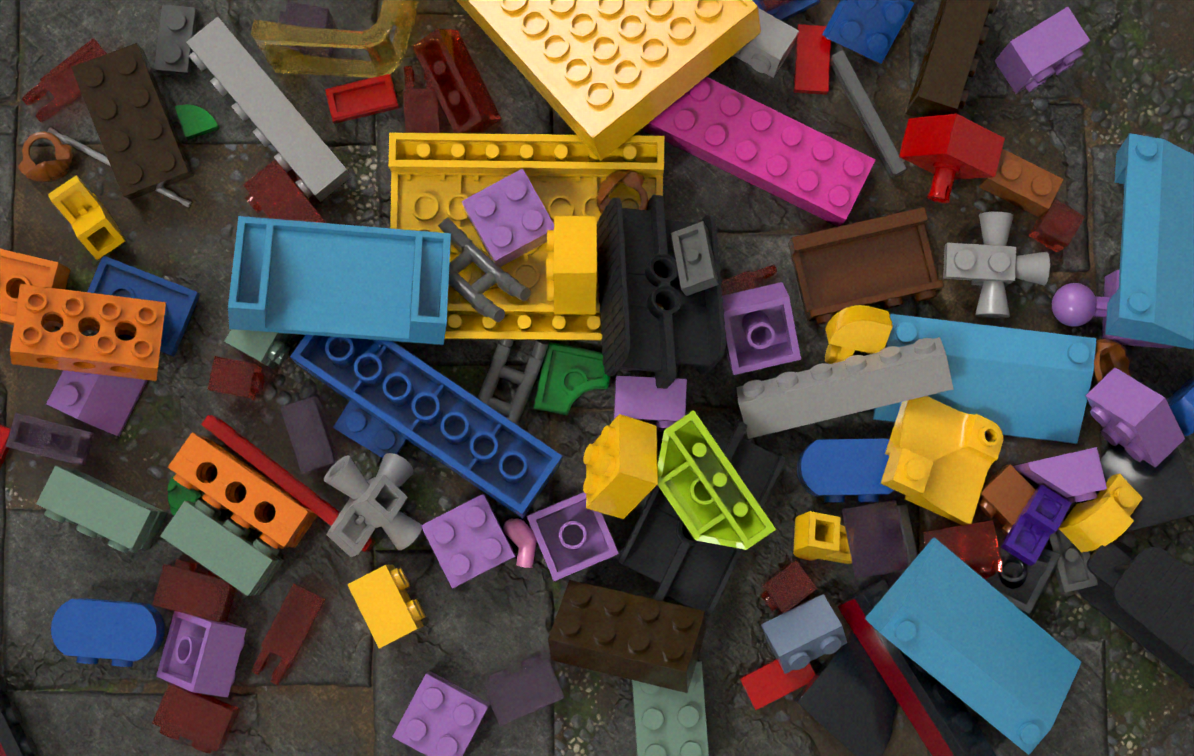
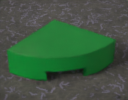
[175,104,220,140]
[167,474,203,516]

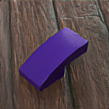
[1001,484,1072,566]

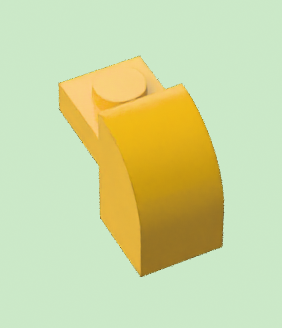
[48,175,125,260]
[825,305,893,364]
[1058,474,1143,553]
[793,511,856,564]

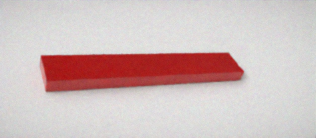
[201,415,376,552]

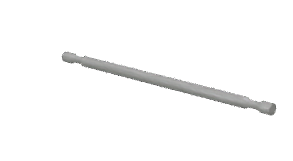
[47,127,192,208]

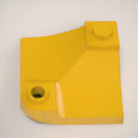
[880,396,1003,526]

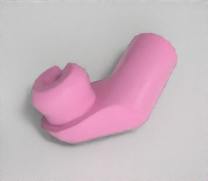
[503,518,537,568]

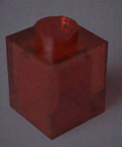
[1028,199,1085,253]
[207,356,265,401]
[760,560,817,614]

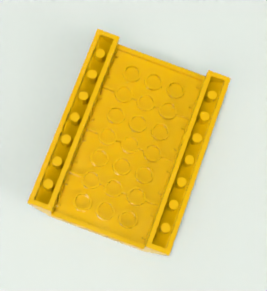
[388,133,664,341]

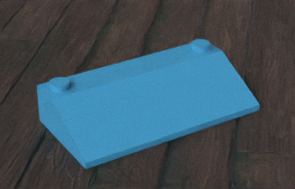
[1105,133,1194,349]
[228,216,451,345]
[873,314,1096,444]
[865,537,1081,755]

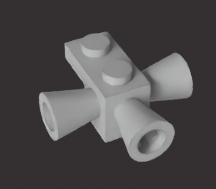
[943,212,1050,319]
[324,453,422,557]

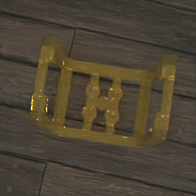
[251,0,419,78]

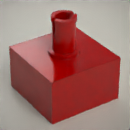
[899,114,1005,203]

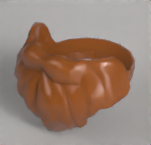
[18,131,73,182]
[596,170,649,214]
[1094,338,1131,383]

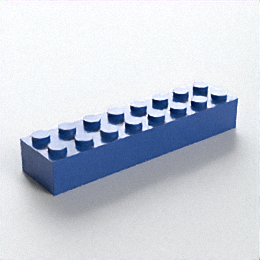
[290,335,562,518]

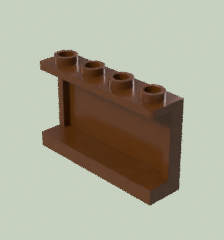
[788,207,944,325]

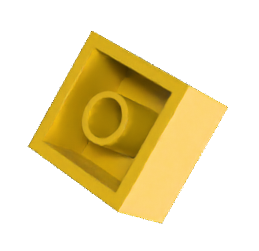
[546,216,597,314]
[583,414,658,519]
[347,565,426,648]

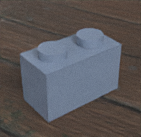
[761,594,847,674]

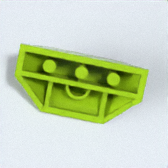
[657,410,776,550]

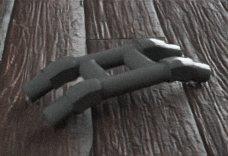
[438,217,531,322]
[477,340,549,426]

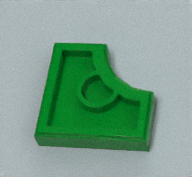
[534,342,610,416]

